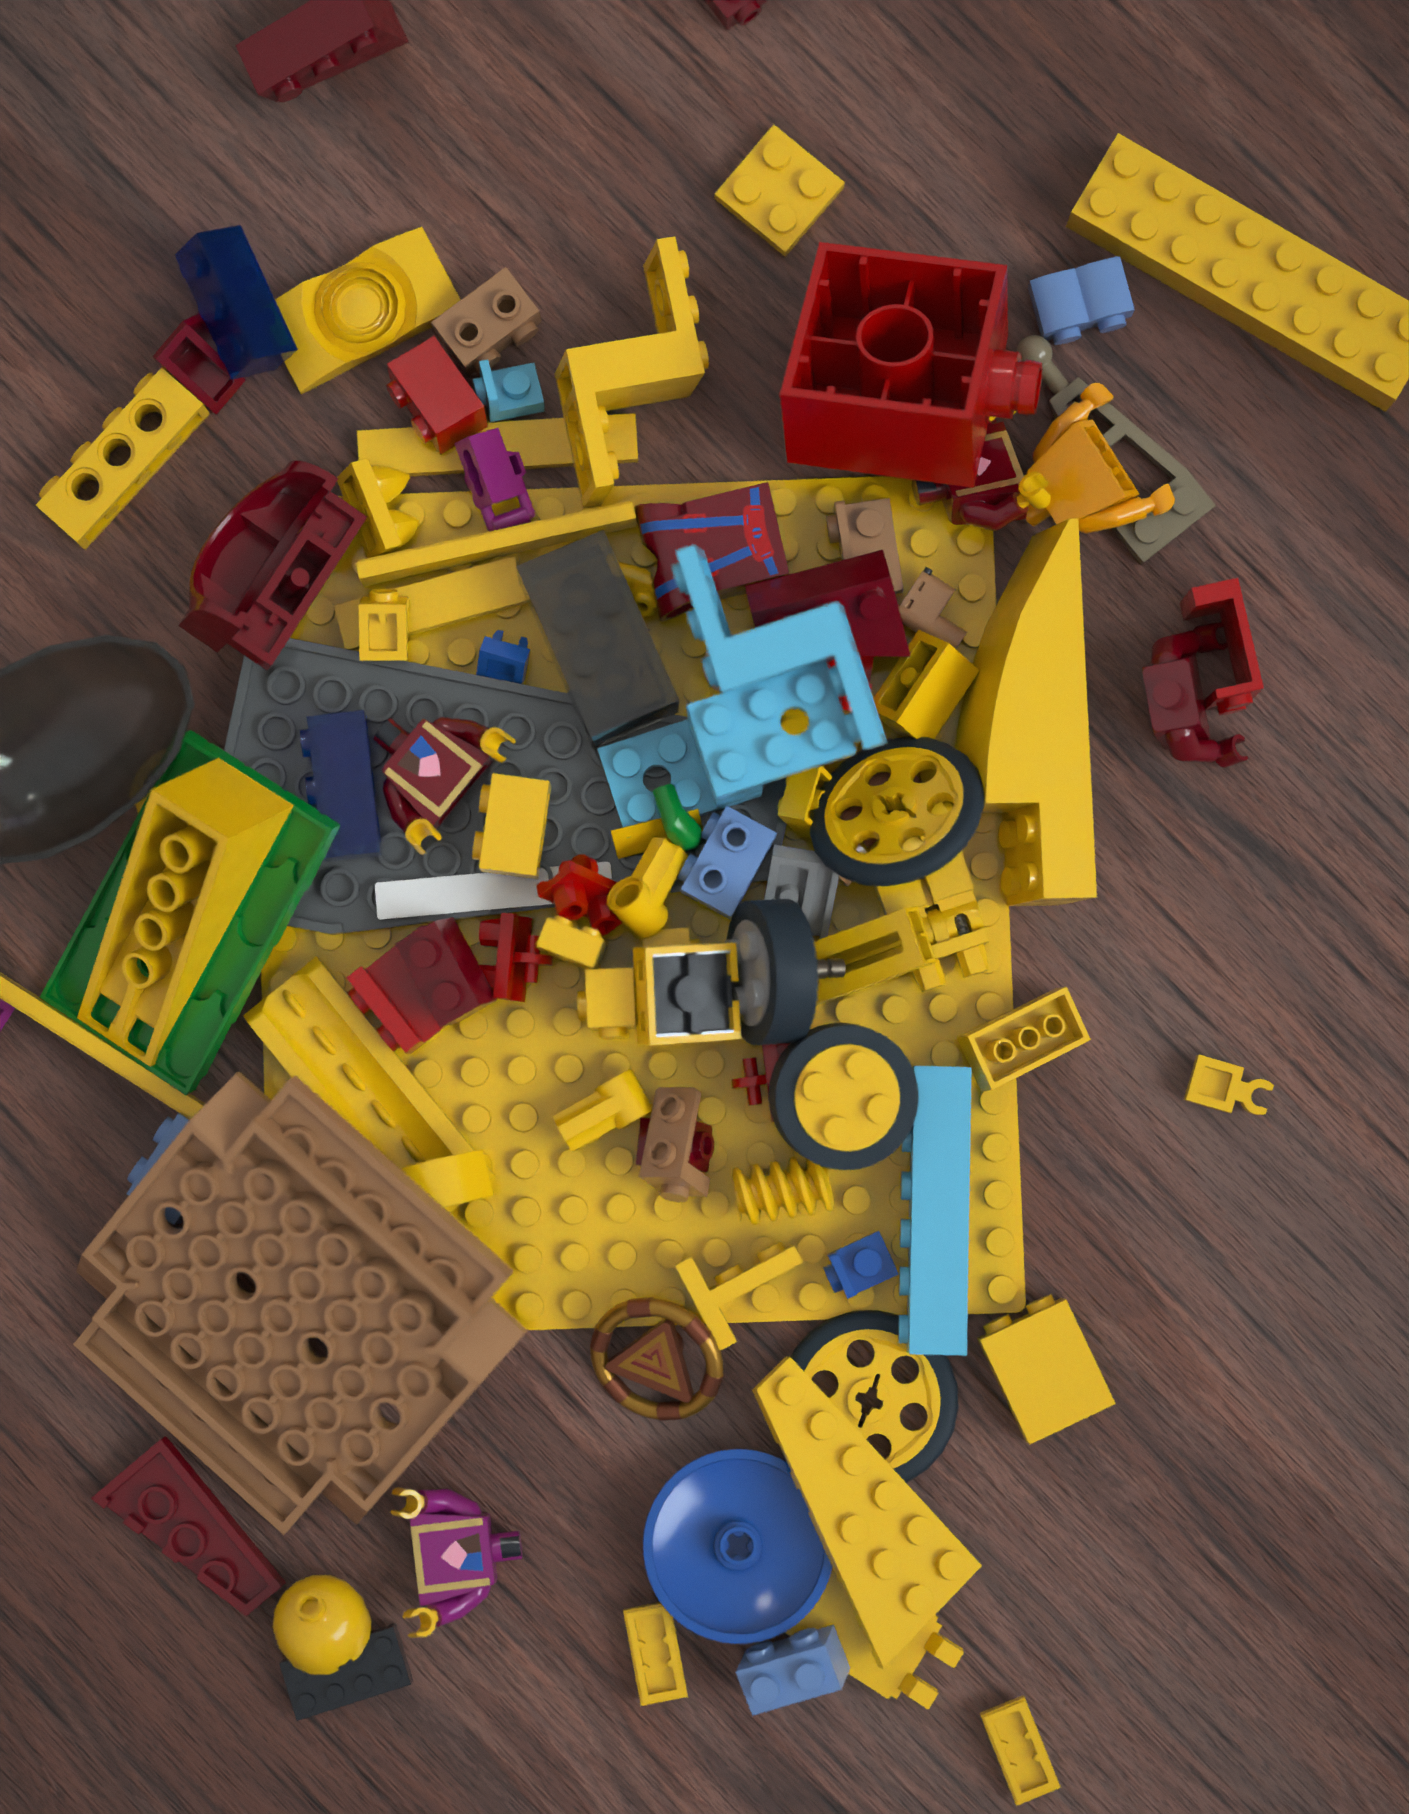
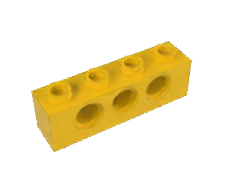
[36,367,210,550]

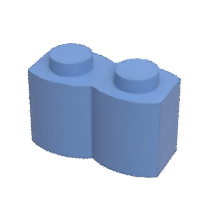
[1028,256,1135,345]

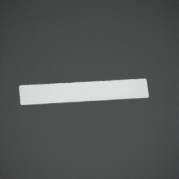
[375,862,612,920]

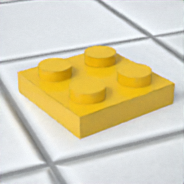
[715,125,845,257]

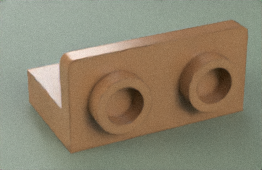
[826,498,904,594]

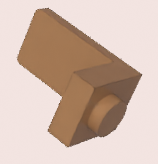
[639,1087,710,1202]

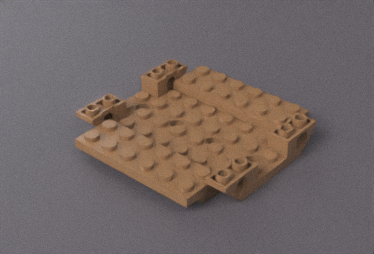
[73,1072,528,1535]

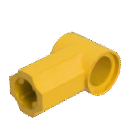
[607,837,688,939]
[552,1069,653,1152]

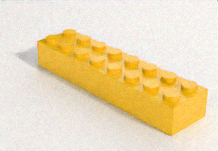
[1066,133,1409,412]

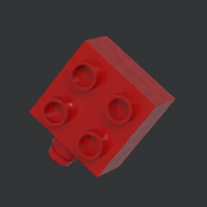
[780,242,1042,488]

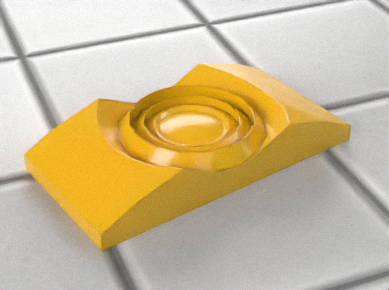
[258,227,461,395]

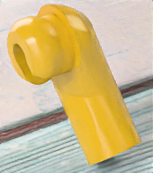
[603,558,657,617]

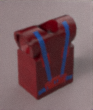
[634,482,789,621]

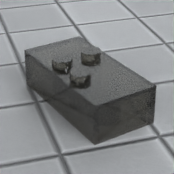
[516,530,679,749]

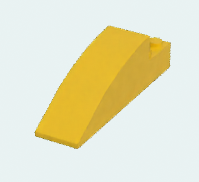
[951,518,1097,906]

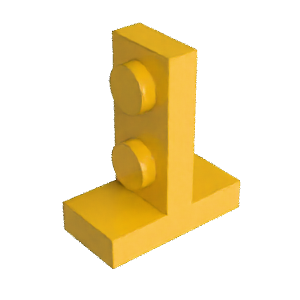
[675,1241,803,1351]

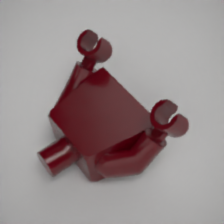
[1142,622,1248,768]

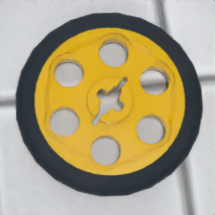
[810,736,984,887]
[791,1310,958,1483]

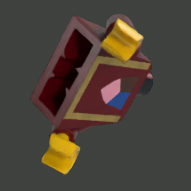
[912,411,1051,531]
[373,717,516,855]

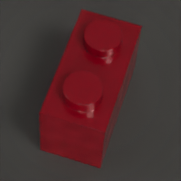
[395,917,498,1028]

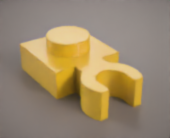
[1184,1054,1274,1115]

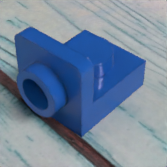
[823,1231,899,1299]

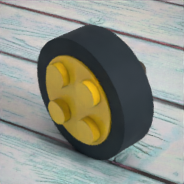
[769,1023,918,1170]

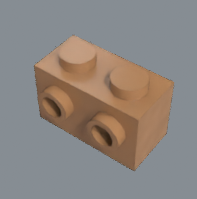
[431,267,542,376]

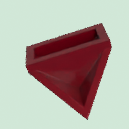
[152,302,246,415]

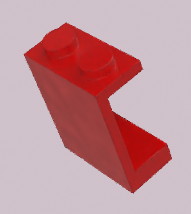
[1179,578,1264,716]

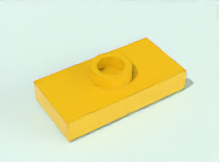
[623,1602,688,1706]
[979,1695,1061,1806]

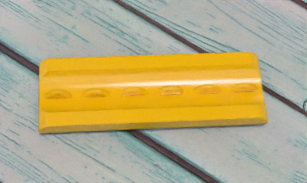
[243,956,495,1213]

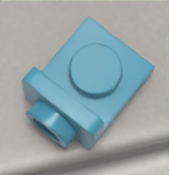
[472,359,545,422]

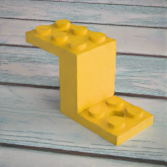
[554,236,709,508]

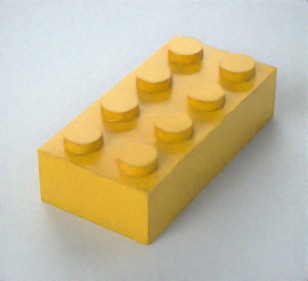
[536,915,607,970]
[957,986,1091,1091]

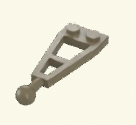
[1016,335,1216,565]

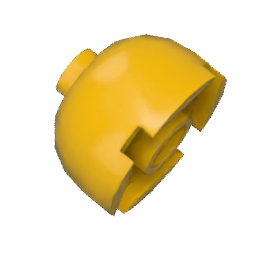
[272,1575,372,1675]

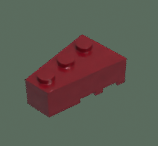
[235,0,409,102]
[745,550,911,657]

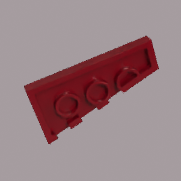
[91,1436,286,1616]

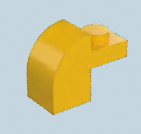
[400,1149,493,1208]

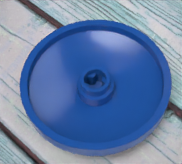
[643,1449,832,1644]

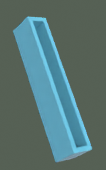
[898,1066,972,1356]

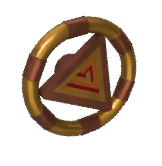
[590,1297,724,1421]

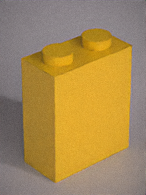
[977,1294,1116,1445]

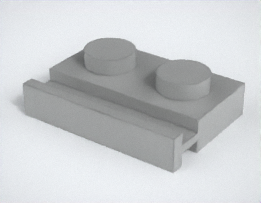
[764,845,839,939]

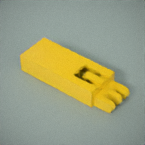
[814,906,936,1005]

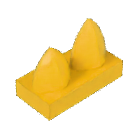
[337,458,419,558]

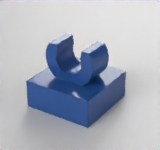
[476,630,530,684]

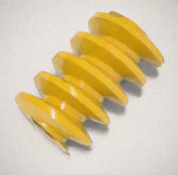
[732,1157,834,1225]

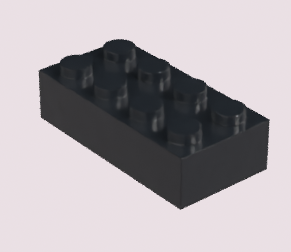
[279,1623,413,1721]

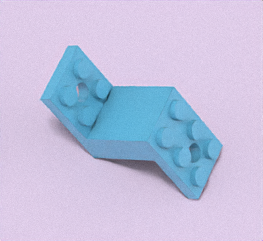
[672,545,888,750]
[597,660,856,838]

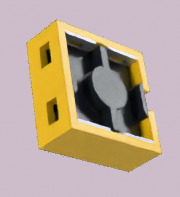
[633,943,741,1045]

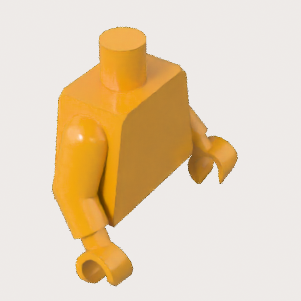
[1025,383,1175,534]

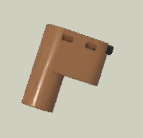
[899,567,967,649]

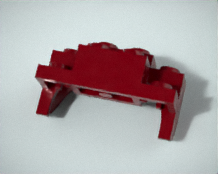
[178,460,367,671]

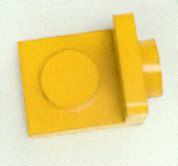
[358,588,409,661]

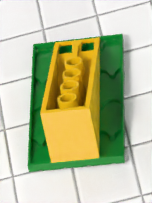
[39,730,341,1095]

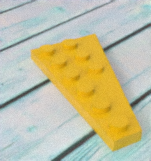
[752,1357,982,1668]

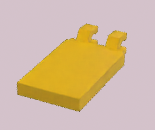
[784,1567,964,1710]

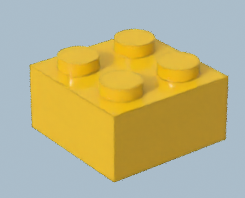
[777,765,832,837]

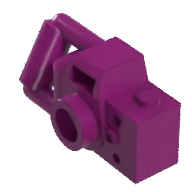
[454,428,535,532]

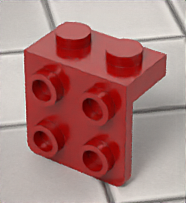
[346,926,446,1055]

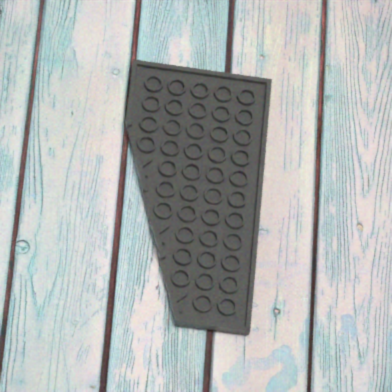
[224,638,786,935]

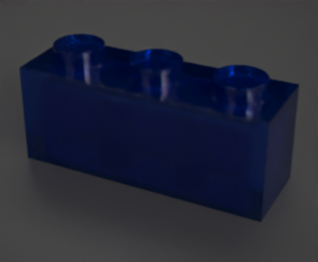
[175,225,298,380]
[300,710,383,862]

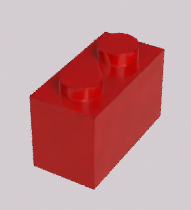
[386,336,488,455]

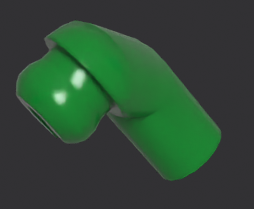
[652,784,702,852]

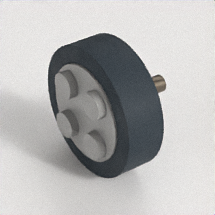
[725,899,846,1045]

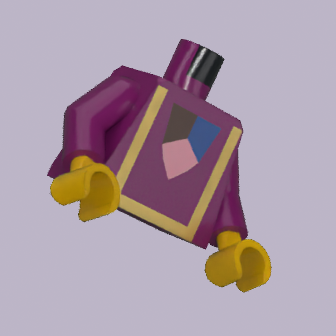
[391,1487,523,1638]

